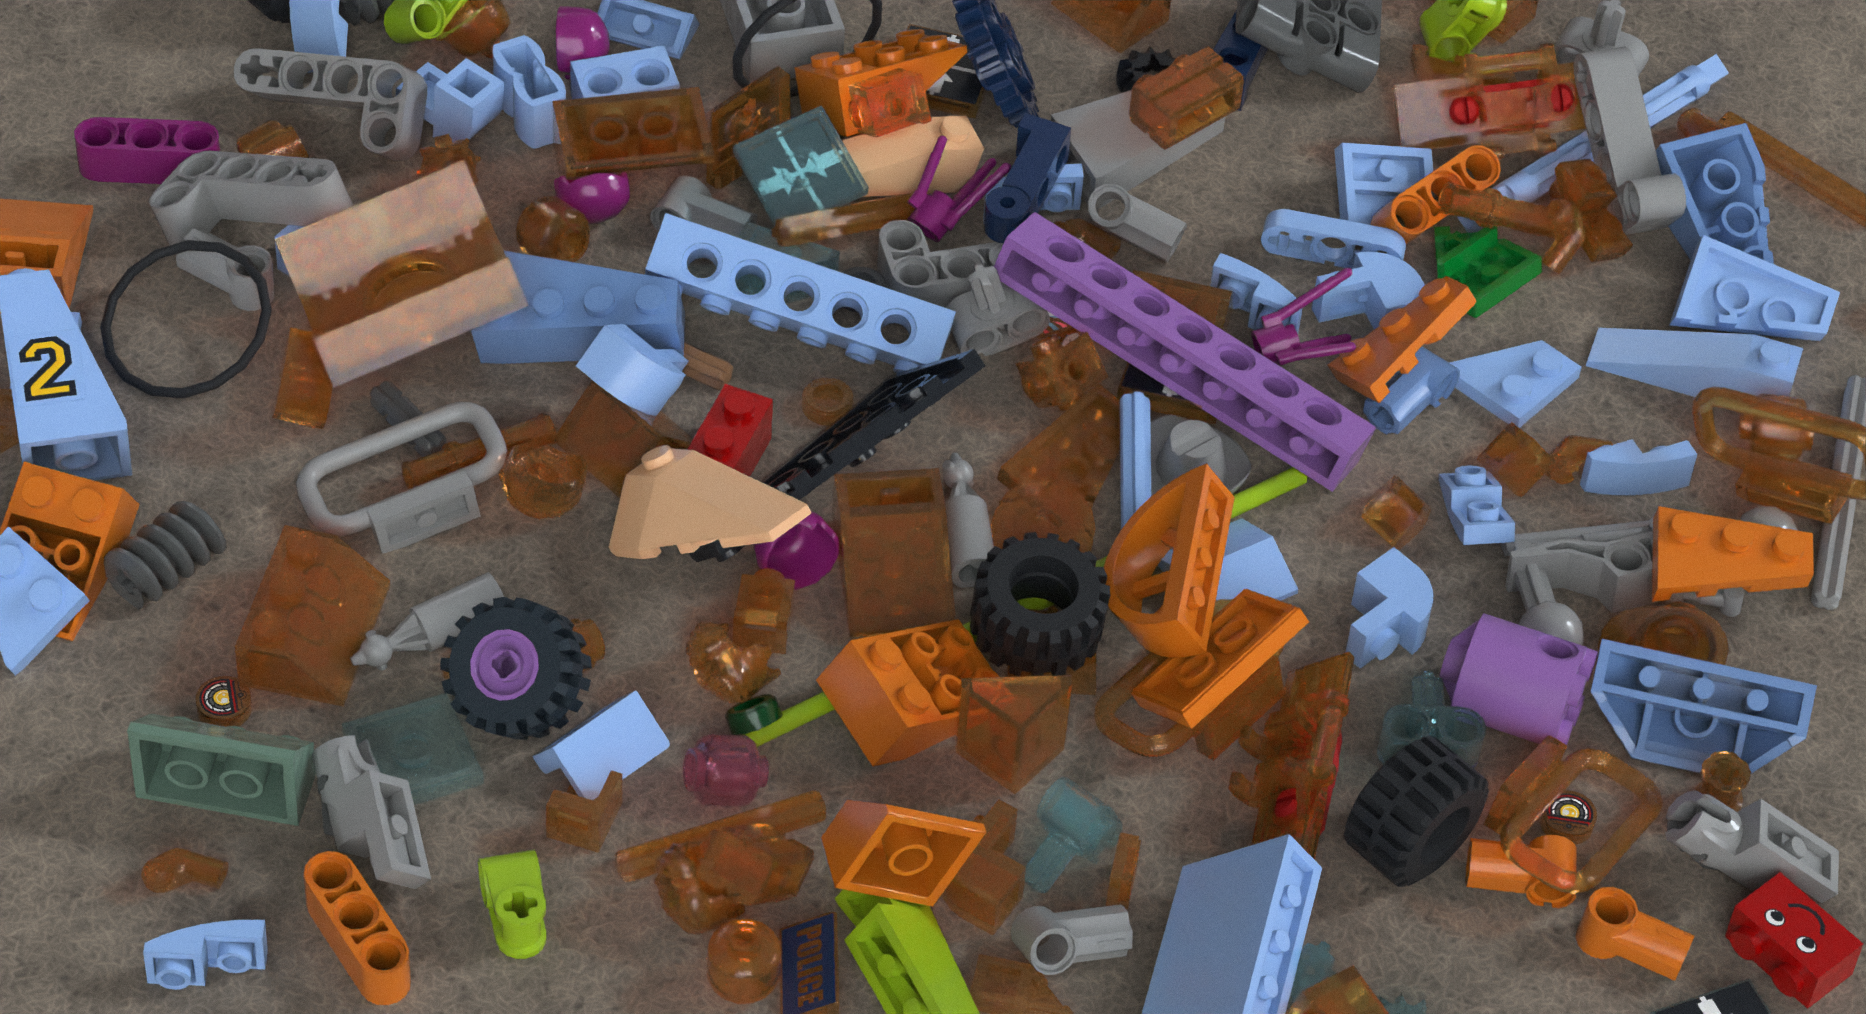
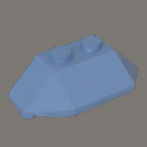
[1590,639,1817,782]

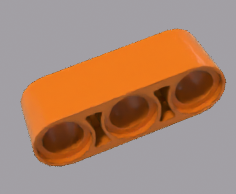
[1370,145,1501,244]
[304,851,411,1005]

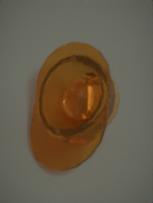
[436,0,511,58]
[1598,601,1729,665]

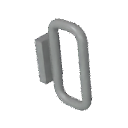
[296,401,507,554]

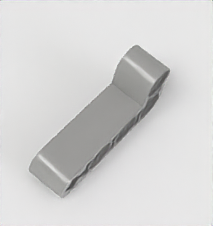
[1574,46,1686,236]
[234,48,427,161]
[149,151,353,245]
[877,220,1003,308]

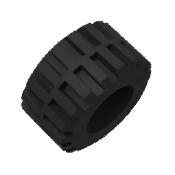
[970,532,1110,680]
[1344,736,1489,887]

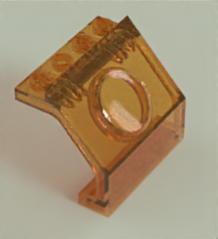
[274,160,529,387]

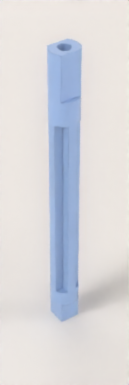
[1456,54,1729,233]

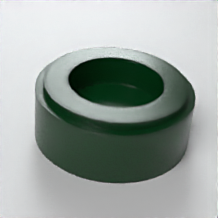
[725,694,783,735]

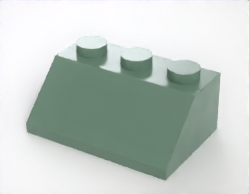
[127,714,316,826]

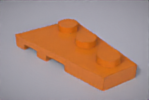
[1328,276,1477,403]
[1652,506,1814,602]

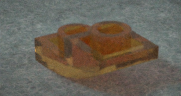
[1555,159,1633,262]
[272,327,341,429]

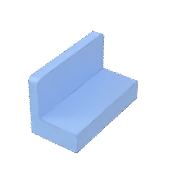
[532,690,670,803]

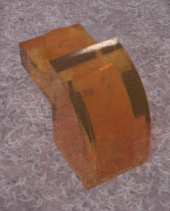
[942,799,1026,935]

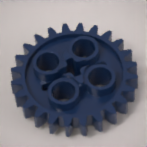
[952,0,1039,128]

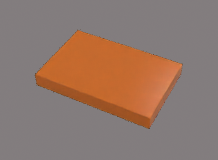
[1131,589,1309,729]

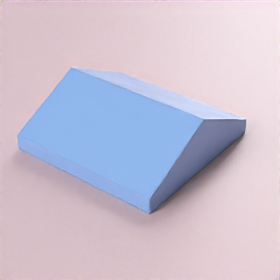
[1158,518,1298,617]

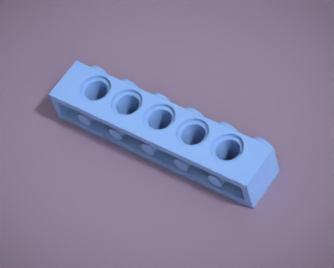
[645,213,956,373]

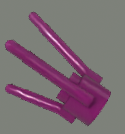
[907,135,1011,242]
[1251,267,1356,366]

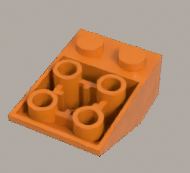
[794,29,968,137]
[0,199,93,314]
[0,462,140,641]
[816,619,1015,767]

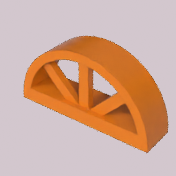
[1104,463,1235,658]

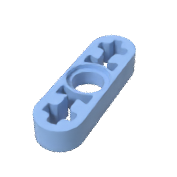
[1261,209,1406,269]

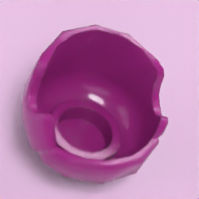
[555,6,610,79]
[554,172,630,224]
[754,511,840,590]

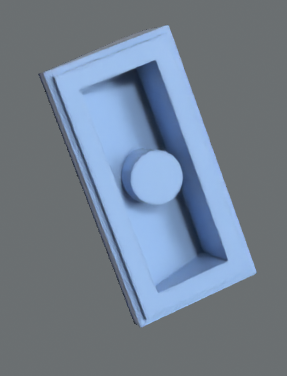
[597,0,699,60]

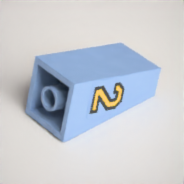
[0,268,132,481]

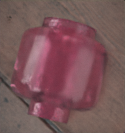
[683,734,769,806]

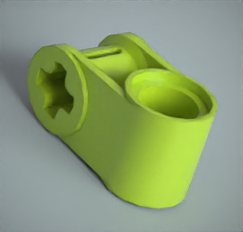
[384,0,468,44]
[1419,0,1507,65]
[478,849,546,959]

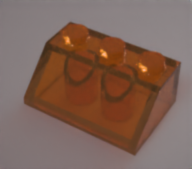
[552,87,715,177]
[235,525,391,707]

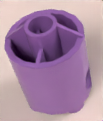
[1440,613,1598,752]

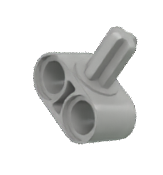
[1549,0,1649,78]
[946,263,1050,356]

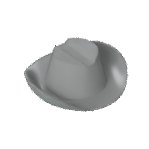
[1151,414,1251,496]

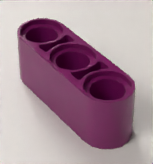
[74,117,220,184]

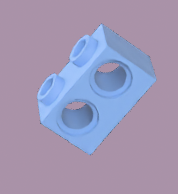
[570,45,680,134]

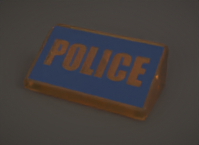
[779,912,839,1014]

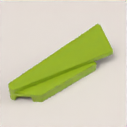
[835,890,980,1014]

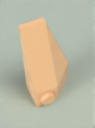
[793,116,985,197]
[609,445,811,559]

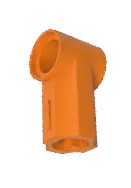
[1465,835,1577,908]
[1575,887,1695,981]

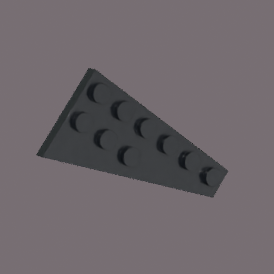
[689,349,986,562]

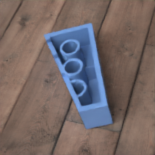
[471,246,685,364]

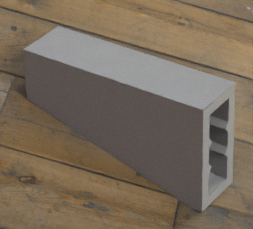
[1051,68,1230,208]

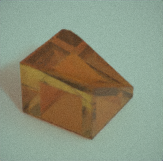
[1476,422,1556,497]
[1360,475,1431,550]

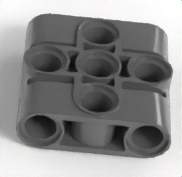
[1236,0,1382,93]

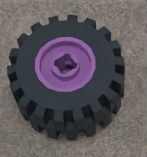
[440,597,592,740]

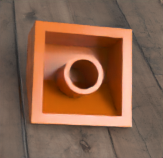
[821,800,986,907]

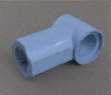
[1363,346,1460,435]

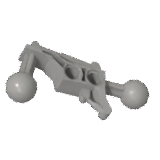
[1505,506,1797,645]

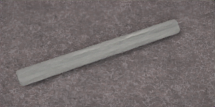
[1811,375,1866,611]

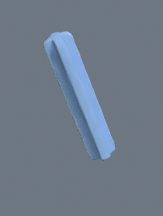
[1120,391,1151,529]

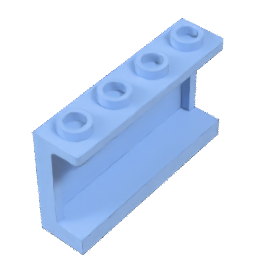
[1142,834,1322,1014]

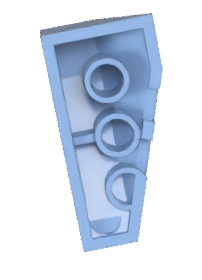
[1586,327,1803,422]

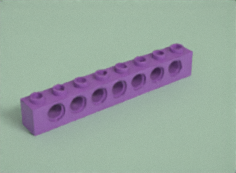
[994,212,1376,492]

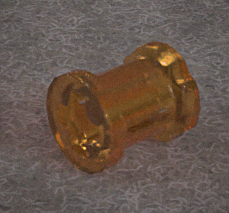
[1695,751,1751,812]

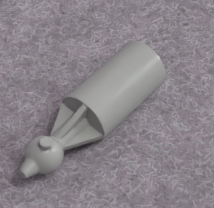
[941,453,994,588]
[350,572,504,671]

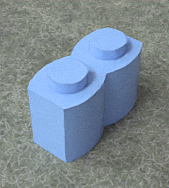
[493,35,566,149]

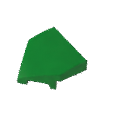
[1434,223,1542,318]

